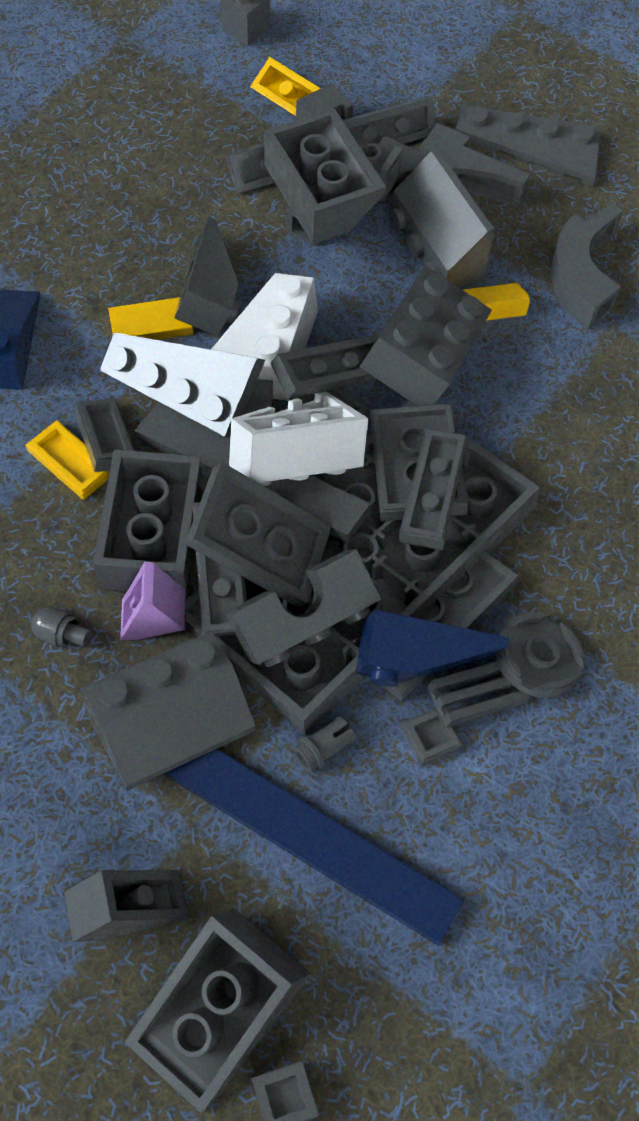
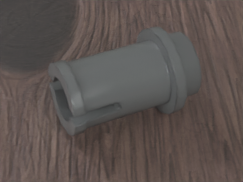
[293,716,356,772]

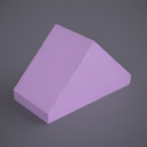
[120,562,185,640]

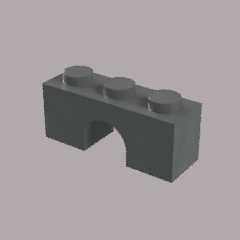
[225,550,381,667]

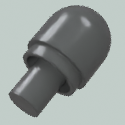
[31,607,93,647]

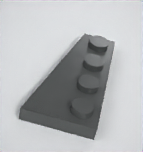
[456,104,602,187]

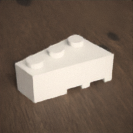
[211,273,318,401]
[229,391,368,486]

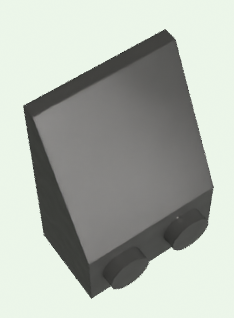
[124,909,311,1114]

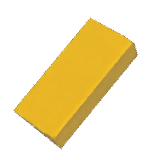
[250,57,321,116]
[463,283,530,321]

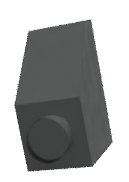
[64,870,189,942]

